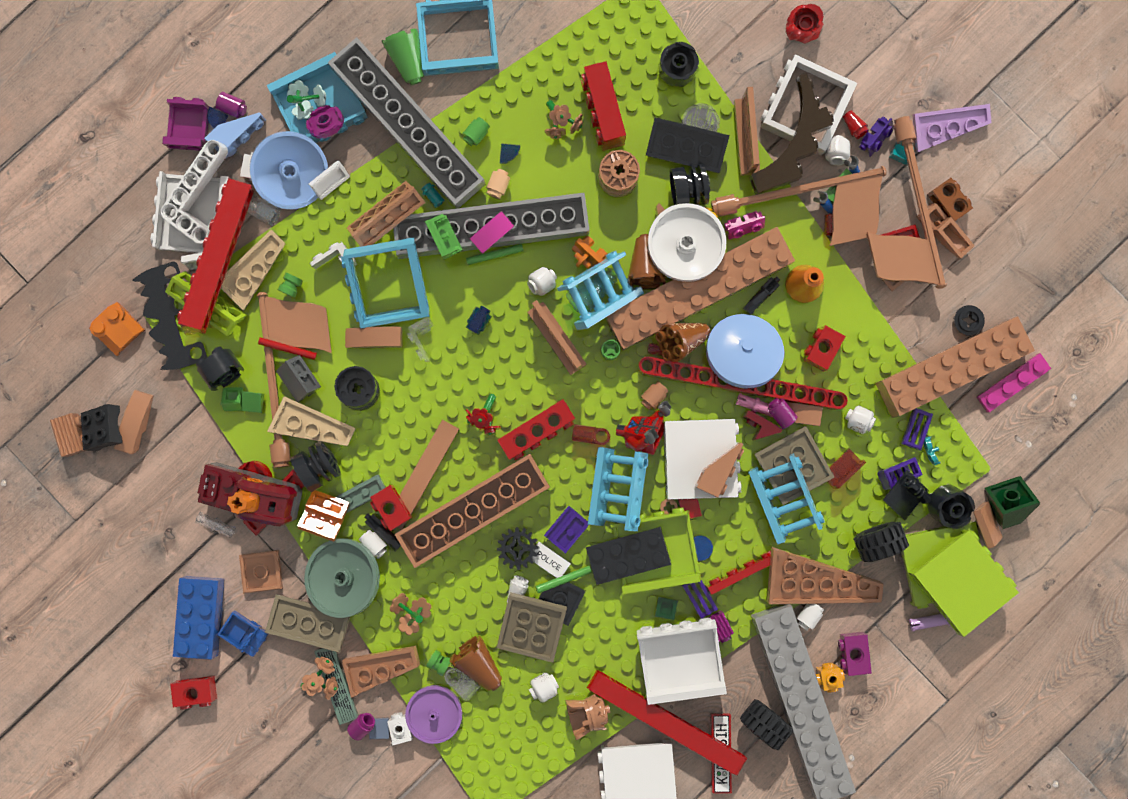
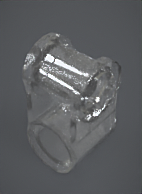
[445,665,481,701]

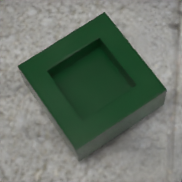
[655,596,678,620]

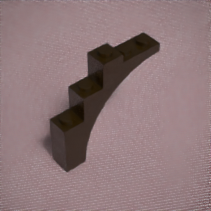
[749,73,834,195]

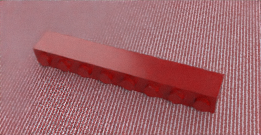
[177,178,254,334]

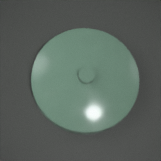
[304,539,380,618]

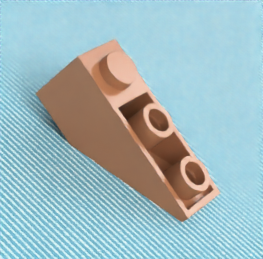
[695,443,744,497]

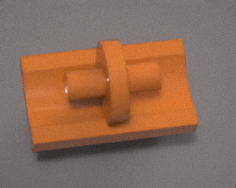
[572,236,608,269]

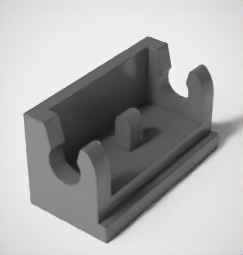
[276,355,321,402]

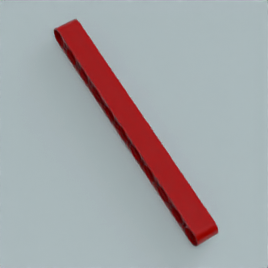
[638,357,848,410]

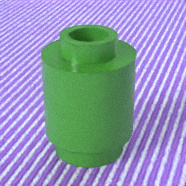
[462,117,490,146]

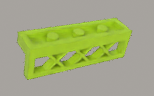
[165,271,246,336]

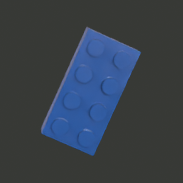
[173,576,225,660]

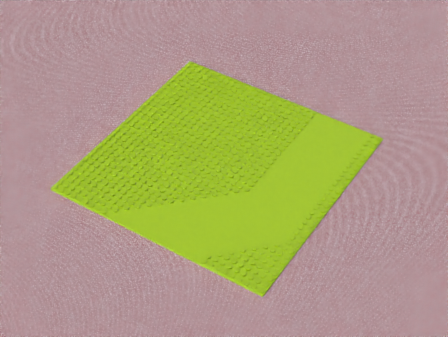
[145,0,990,799]

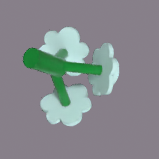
[287,80,326,120]

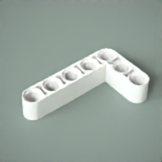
[161,140,228,244]

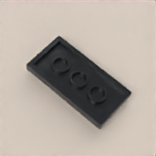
[646,117,730,173]
[586,526,672,585]

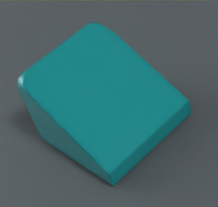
[889,141,914,165]

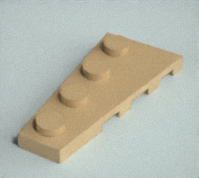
[221,229,286,311]
[267,397,356,446]

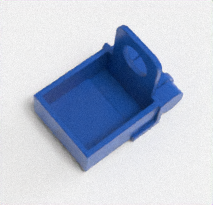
[217,611,269,657]

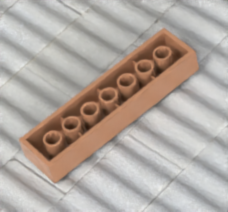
[875,316,1035,418]
[395,454,550,568]

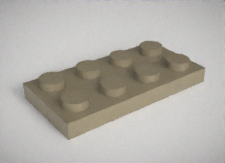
[265,594,350,653]

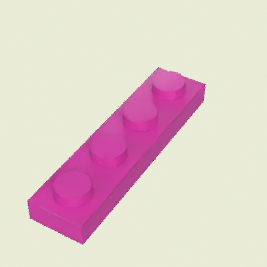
[976,353,1051,412]

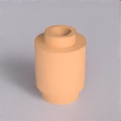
[486,169,511,199]

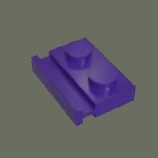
[544,505,590,554]

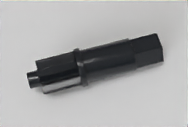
[743,277,780,315]
[364,513,401,552]

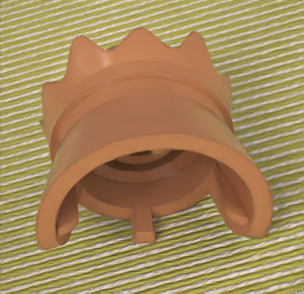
[565,694,611,740]

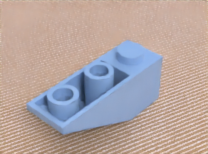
[205,112,266,159]

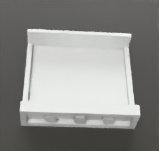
[150,171,231,253]
[664,419,741,499]
[637,618,727,705]
[598,739,677,799]

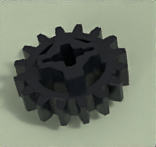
[497,527,540,570]

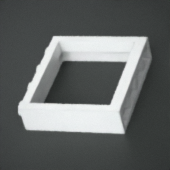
[760,55,857,156]

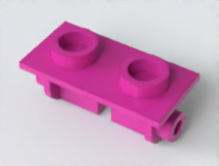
[724,211,765,240]

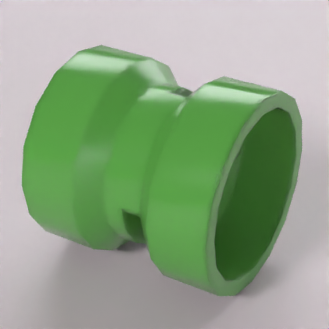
[277,272,303,298]
[601,339,621,360]
[425,650,450,677]

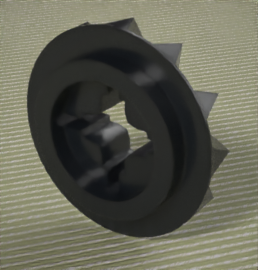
[953,305,985,336]

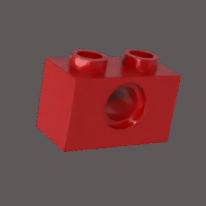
[803,325,846,372]
[370,485,413,531]
[170,675,217,710]

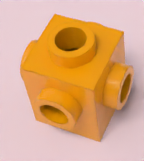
[815,663,845,693]

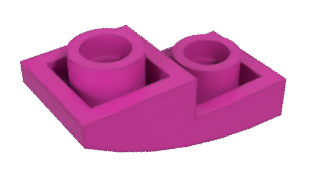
[470,211,514,254]

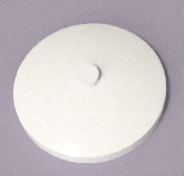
[647,203,726,282]

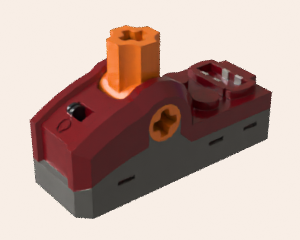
[197,462,302,527]

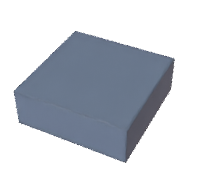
[369,718,390,739]

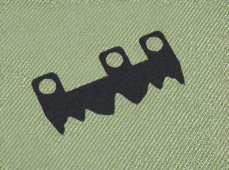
[132,261,207,370]

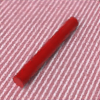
[258,337,317,360]

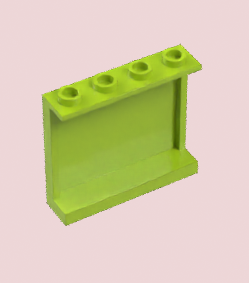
[610,507,702,594]
[901,521,981,609]
[909,529,1019,637]

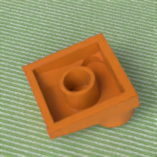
[89,302,145,356]

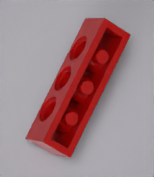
[497,399,575,461]

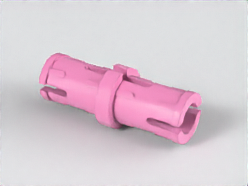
[736,393,772,417]

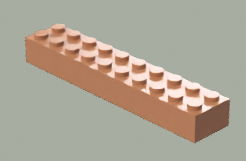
[605,227,795,351]

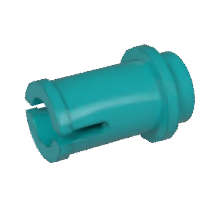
[421,183,445,208]

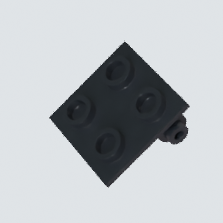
[883,470,931,520]

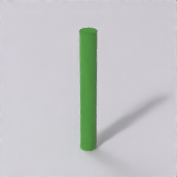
[466,244,523,265]
[535,566,592,594]

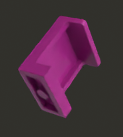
[162,97,210,151]

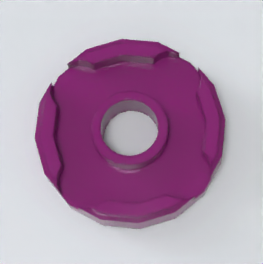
[306,105,344,139]

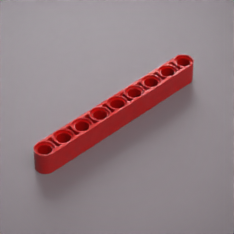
[587,670,747,776]

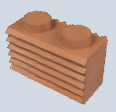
[50,413,85,457]

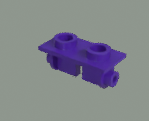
[859,117,894,157]

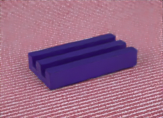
[901,408,933,450]
[682,580,718,619]

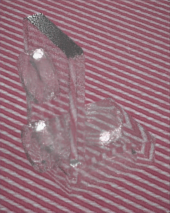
[407,317,434,363]

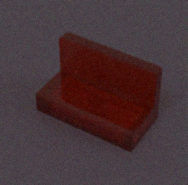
[827,449,866,489]

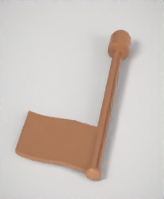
[867,116,947,289]
[711,166,887,246]
[257,292,332,468]

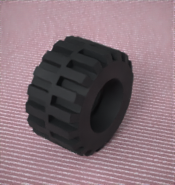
[853,522,909,562]
[740,699,793,751]

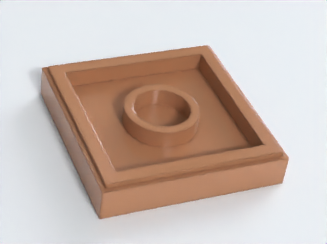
[973,501,1003,548]
[239,550,283,594]

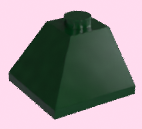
[984,476,1040,529]

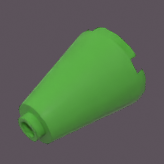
[382,29,424,85]

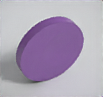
[405,685,462,744]

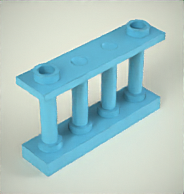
[557,251,644,330]
[588,447,648,531]
[749,453,825,544]

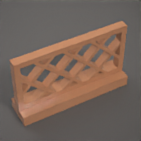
[734,87,760,176]
[347,181,426,246]
[527,300,587,375]

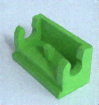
[425,214,463,260]

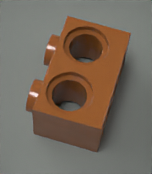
[927,178,973,221]

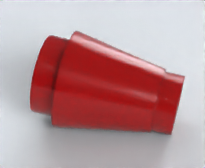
[843,110,869,139]

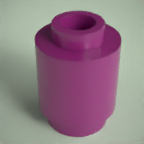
[347,713,375,741]

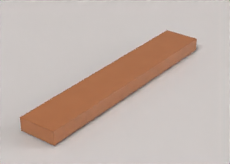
[389,420,459,530]

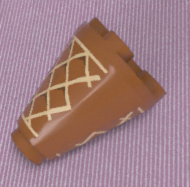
[655,323,711,362]

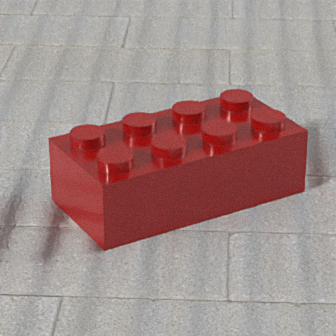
[581,61,626,151]

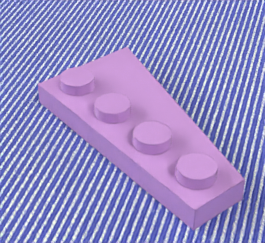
[912,104,991,153]

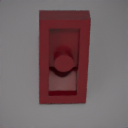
[743,410,783,440]

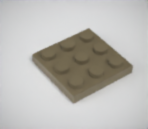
[754,426,834,505]
[497,592,567,662]

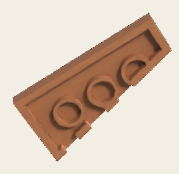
[342,646,420,698]

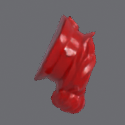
[786,4,824,44]

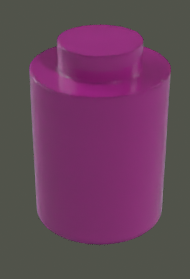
[215,92,247,118]
[768,398,798,429]

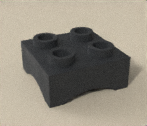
[81,404,122,452]

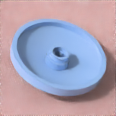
[250,131,328,209]
[706,314,784,388]

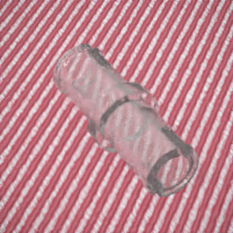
[195,512,236,538]

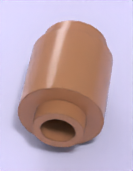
[641,381,669,410]

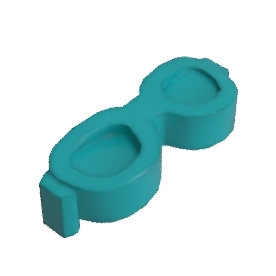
[923,436,941,465]

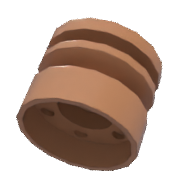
[598,150,640,197]

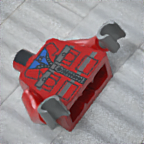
[616,401,671,455]

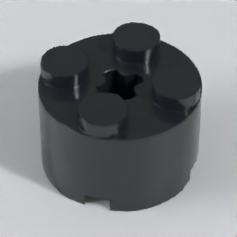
[659,42,699,87]
[196,347,244,391]
[928,484,975,529]

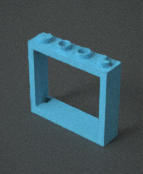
[416,0,499,76]
[341,238,430,328]

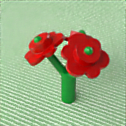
[465,394,501,435]

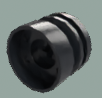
[670,164,710,205]
[334,366,380,411]
[291,441,341,492]

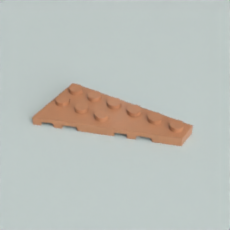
[767,547,884,604]

